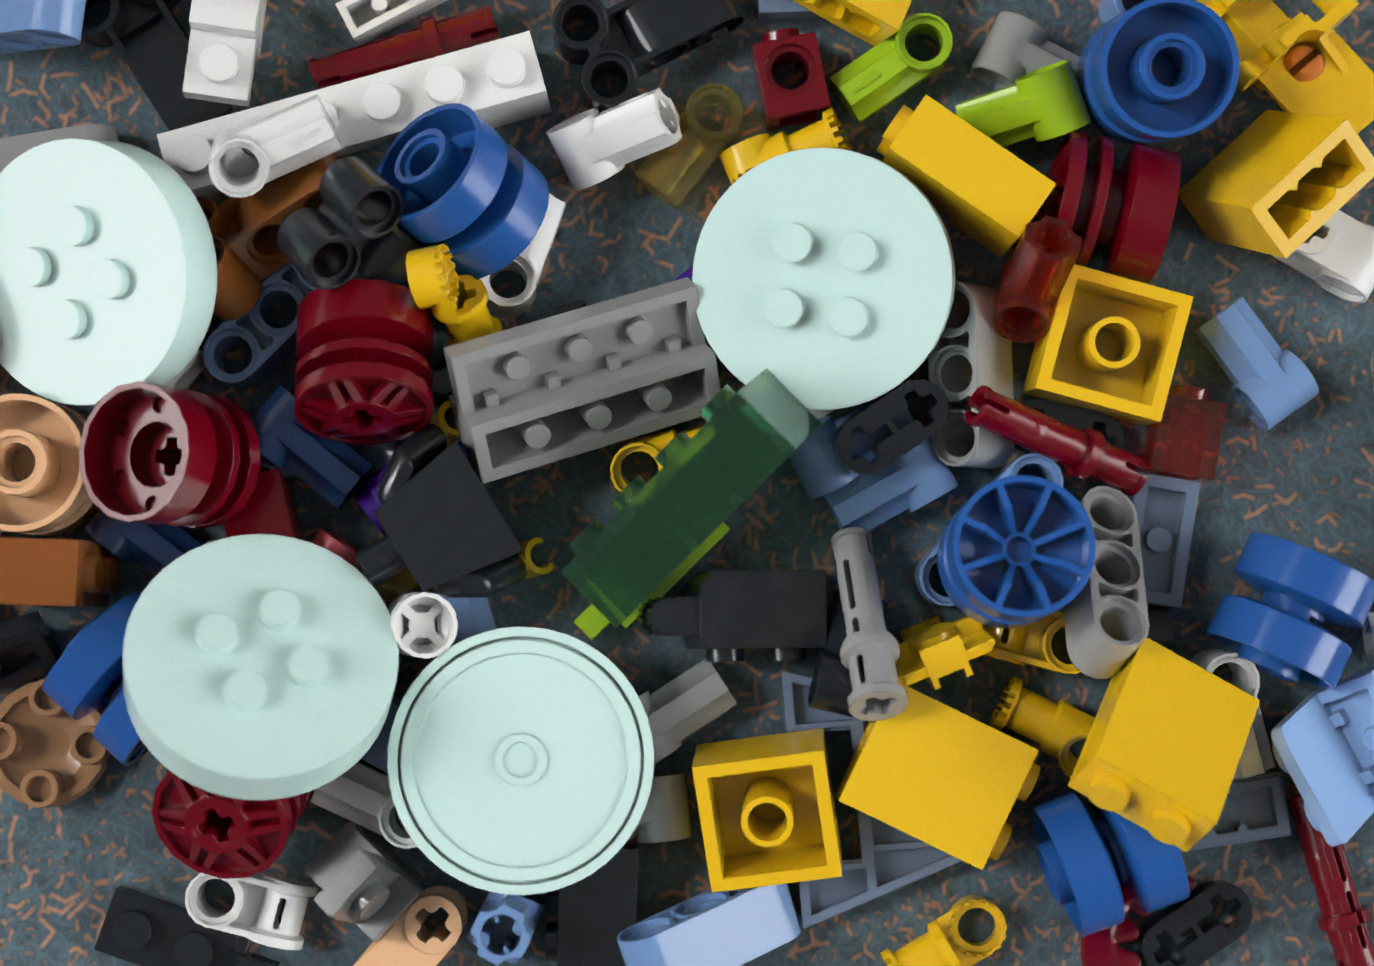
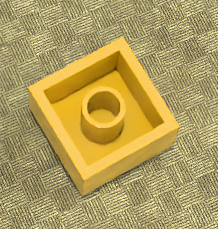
[1022,262,1194,426]
[692,728,842,893]

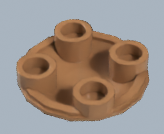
[0,679,110,808]

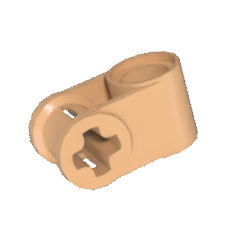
[353,885,468,966]

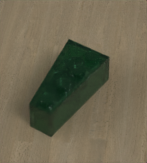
[561,368,822,628]

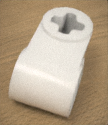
[1272,210,1374,304]
[185,871,319,951]

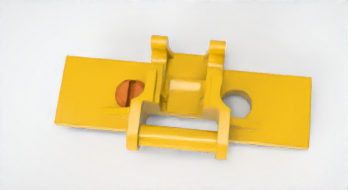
[1195,0,1374,134]

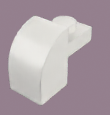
[182,0,267,107]

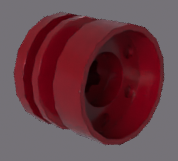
[1037,131,1181,284]
[294,279,433,445]
[79,381,261,529]
[151,770,314,879]

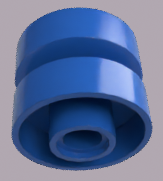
[1076,0,1240,145]
[377,103,549,279]
[937,475,1096,628]
[1206,532,1374,690]
[42,590,149,766]
[1031,792,1190,937]

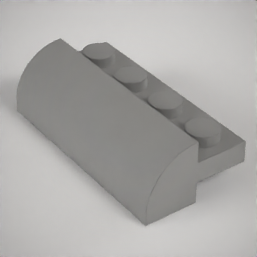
[443,277,723,484]

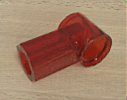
[992,215,1082,343]

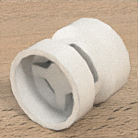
[387,592,458,659]

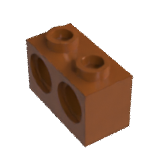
[0,537,120,607]

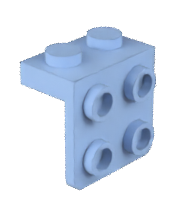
[1271,667,1374,847]

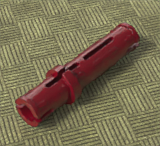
[308,4,500,90]
[965,385,1150,496]
[1286,793,1374,966]

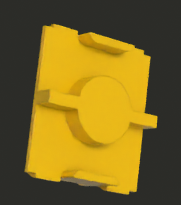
[895,615,995,690]

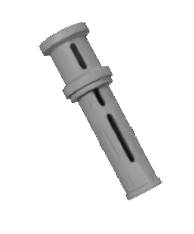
[831,527,908,721]

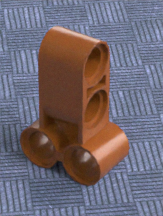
[196,153,341,321]

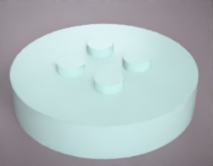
[0,139,217,405]
[692,148,956,410]
[123,534,399,800]
[387,627,654,895]

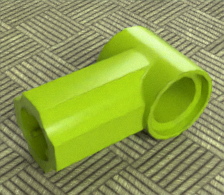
[829,13,953,125]
[955,59,1091,147]

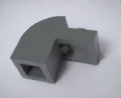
[304,821,423,942]

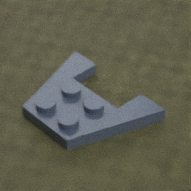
[781,670,979,929]

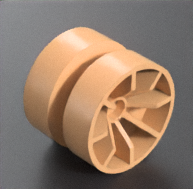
[0,393,99,536]

